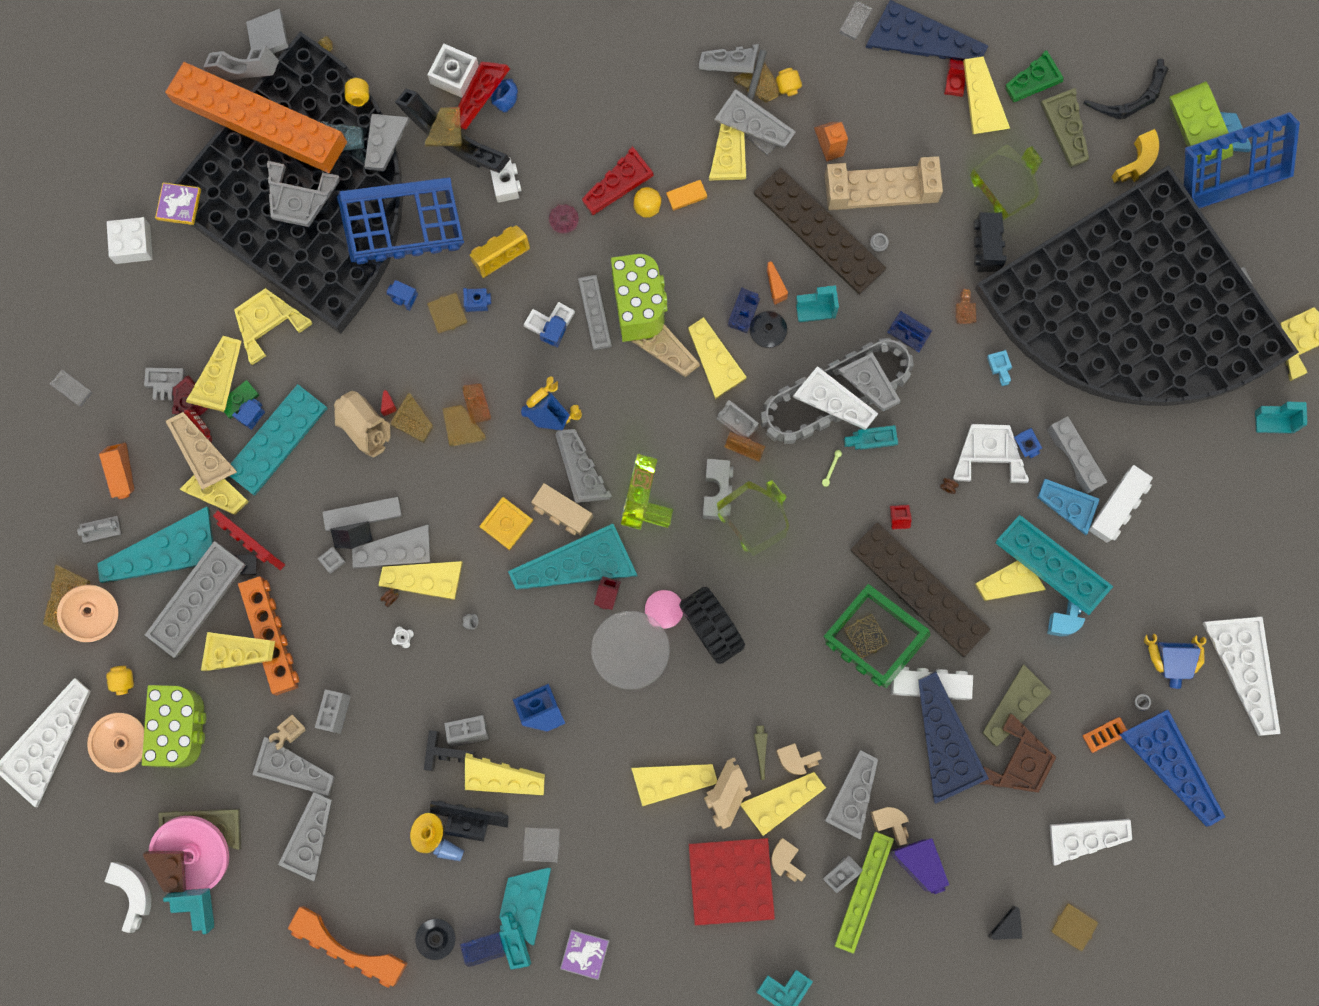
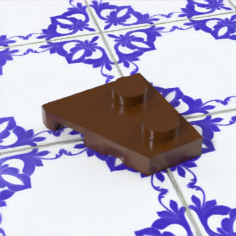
[143,851,186,892]

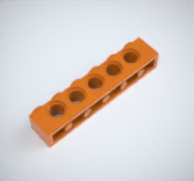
[238,576,300,696]

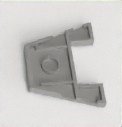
[267,161,340,227]

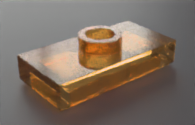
[462,383,491,423]
[725,432,766,462]

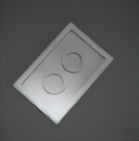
[246,9,289,54]

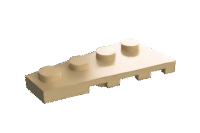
[632,325,700,377]
[166,412,237,490]

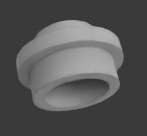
[870,233,889,252]

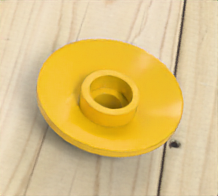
[410,813,443,853]

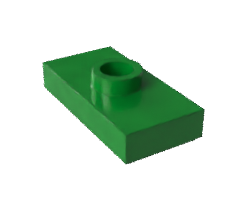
[224,380,260,419]

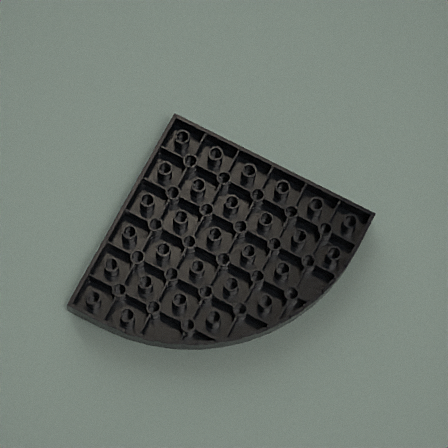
[174,31,403,334]
[975,165,1299,406]

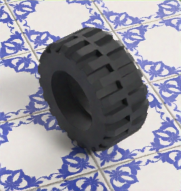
[679,587,745,664]

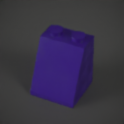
[890,838,949,894]

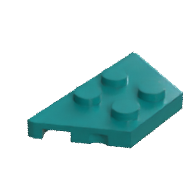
[499,868,551,945]

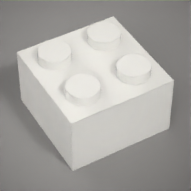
[427,44,479,98]
[107,217,153,264]

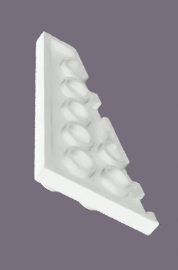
[1203,617,1281,736]
[0,678,91,807]

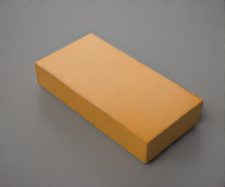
[666,180,707,211]

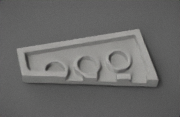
[352,525,431,568]
[252,737,335,796]

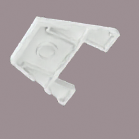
[953,424,1029,483]

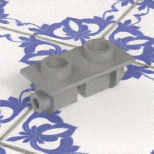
[77,516,121,543]

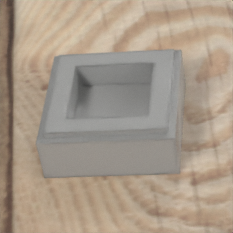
[318,547,345,574]

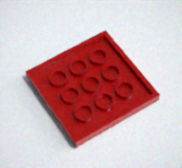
[689,838,775,925]

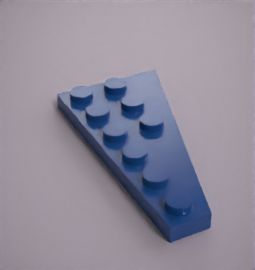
[1119,710,1225,827]

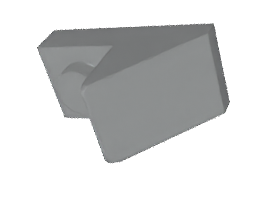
[823,856,863,893]

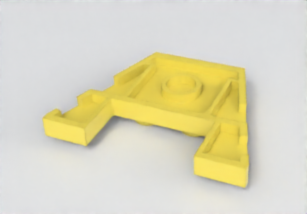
[234,288,313,365]
[1280,307,1319,381]

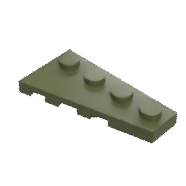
[1040,88,1089,168]
[982,664,1052,747]
[159,809,241,850]

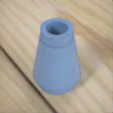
[433,839,464,861]

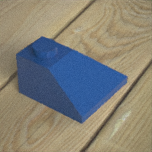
[513,684,565,731]

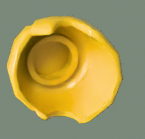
[633,187,661,217]

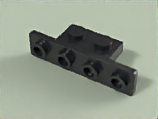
[430,801,509,842]

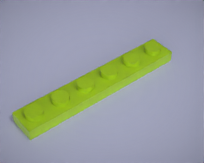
[834,832,894,954]

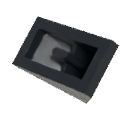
[330,521,373,549]
[988,906,1022,940]

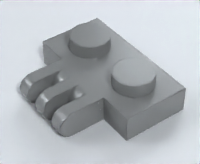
[144,368,185,401]

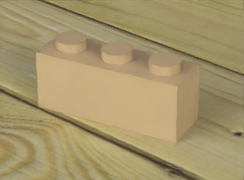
[531,483,593,536]

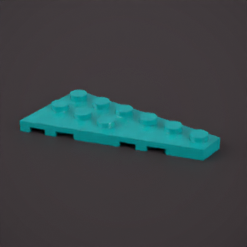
[97,506,214,583]
[508,524,637,590]

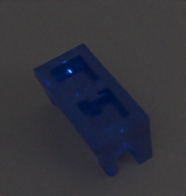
[728,287,760,333]
[887,311,933,352]
[460,932,506,967]

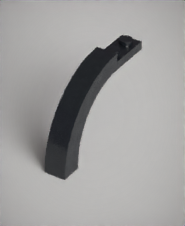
[395,88,510,173]

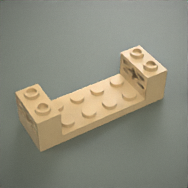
[825,156,943,210]

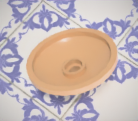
[57,585,118,642]
[87,713,144,773]

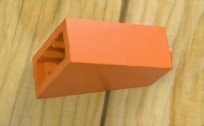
[814,122,848,162]
[99,442,134,499]

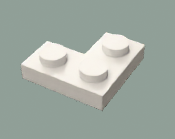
[524,302,575,335]

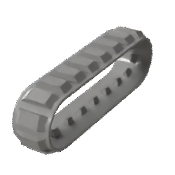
[760,338,914,445]

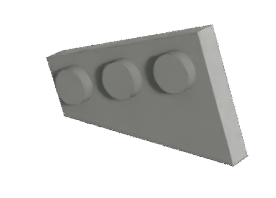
[699,44,759,73]
[365,114,410,171]
[838,353,900,411]

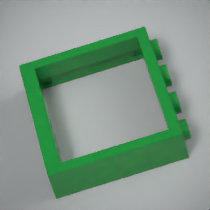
[823,584,931,689]

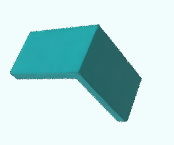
[795,285,839,322]
[1255,402,1307,434]
[163,888,214,934]
[756,969,813,1006]

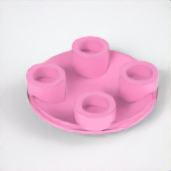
[645,590,683,629]

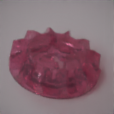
[549,204,579,233]

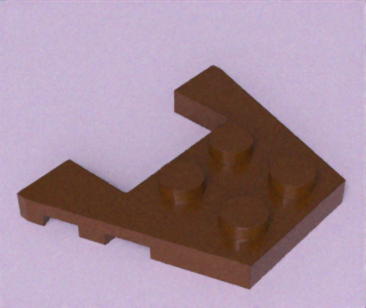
[979,713,1056,793]

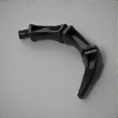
[1083,59,1169,120]

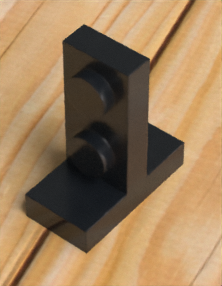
[424,730,476,772]

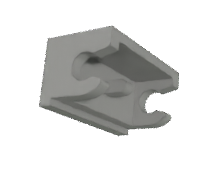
[717,400,759,442]
[315,689,351,734]
[444,715,489,748]

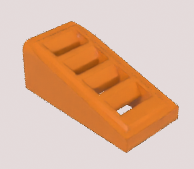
[767,261,788,305]
[1082,717,1127,753]

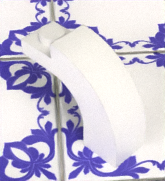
[105,862,151,933]

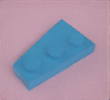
[1037,479,1099,535]

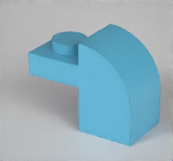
[1047,600,1085,636]

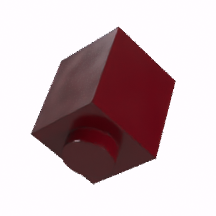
[594,576,621,610]

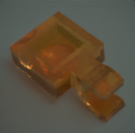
[956,289,976,323]

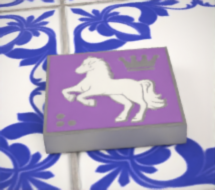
[560,929,610,980]

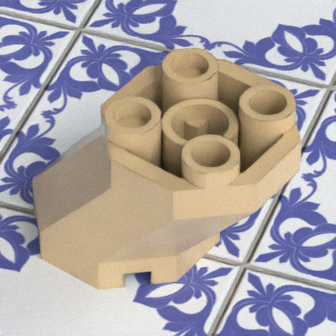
[334,391,390,458]
[704,757,751,829]

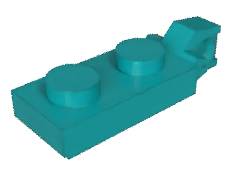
[843,425,898,450]
[499,911,531,970]

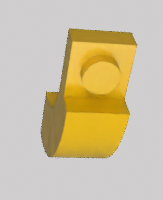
[1112,129,1159,183]

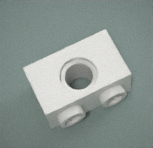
[490,157,521,203]

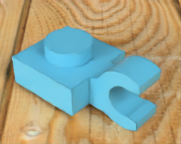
[987,350,1012,386]

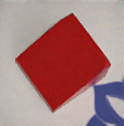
[381,390,397,416]
[890,505,912,529]

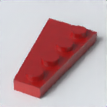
[449,62,510,130]

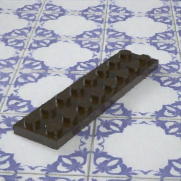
[754,167,886,295]
[850,523,990,657]

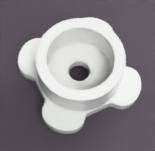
[391,626,414,648]

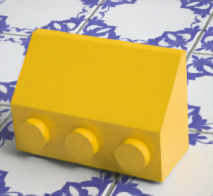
[469,225,530,278]

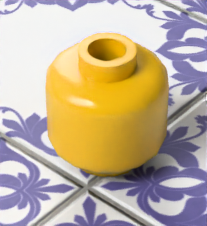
[776,68,802,97]
[345,78,369,107]
[106,665,134,695]

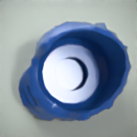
[490,79,518,112]

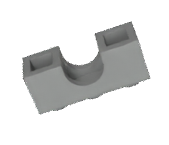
[703,459,734,520]

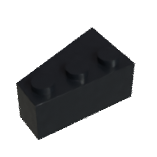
[973,212,1007,272]

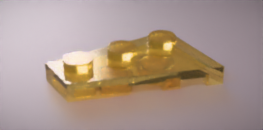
[43,564,91,633]

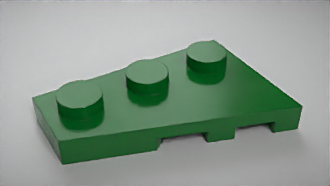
[1005,50,1064,103]

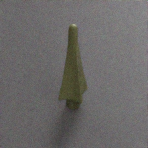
[753,725,768,780]

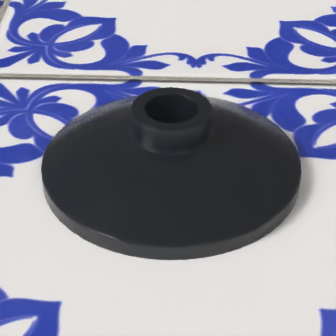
[750,311,787,348]
[415,919,456,960]

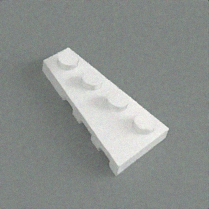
[793,366,878,430]
[1050,819,1132,866]

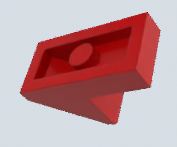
[944,59,966,97]

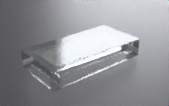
[839,1,873,41]
[50,370,93,407]

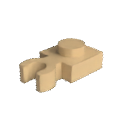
[269,715,306,750]

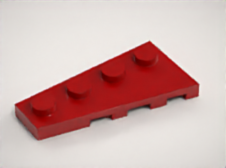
[582,146,654,216]
[213,510,285,571]

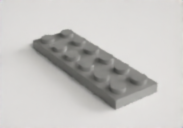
[145,541,247,658]

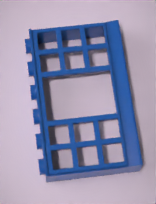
[1183,112,1300,208]
[337,177,464,264]

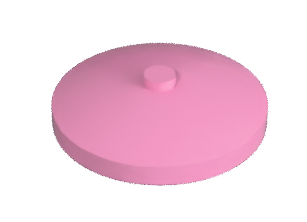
[149,816,229,890]

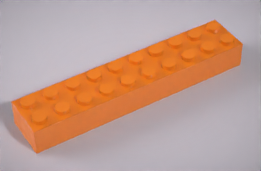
[165,62,347,173]

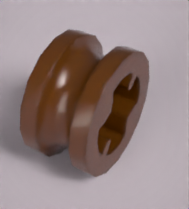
[940,478,959,494]
[380,588,399,607]

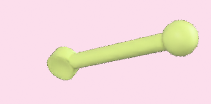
[822,450,842,487]

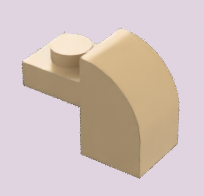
[776,743,822,775]
[870,807,909,846]
[771,838,806,882]

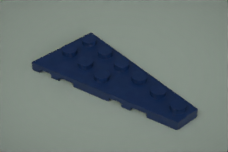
[866,0,988,61]
[918,671,989,804]

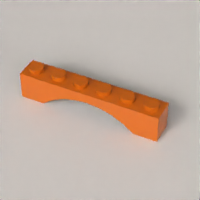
[288,906,408,988]

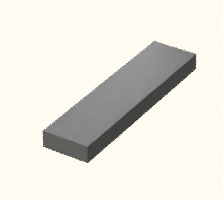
[578,275,612,351]
[322,497,402,531]

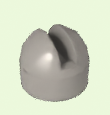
[462,614,478,630]
[1134,694,1151,711]

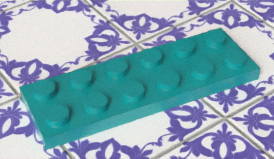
[230,384,328,496]
[995,515,1113,615]

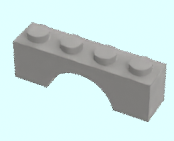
[203,46,279,81]
[1047,416,1107,494]

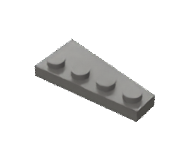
[714,89,796,148]
[555,429,612,503]
[825,750,878,840]
[278,791,332,881]

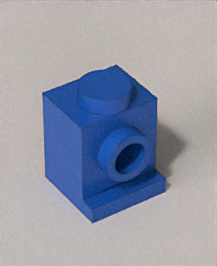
[387,280,418,311]
[463,288,491,312]
[539,315,567,348]
[232,398,265,430]
[1014,428,1042,458]

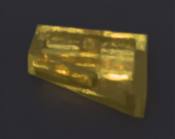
[733,62,782,103]
[425,107,461,147]
[390,393,433,443]
[443,405,486,447]

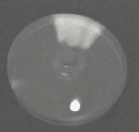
[591,611,670,690]

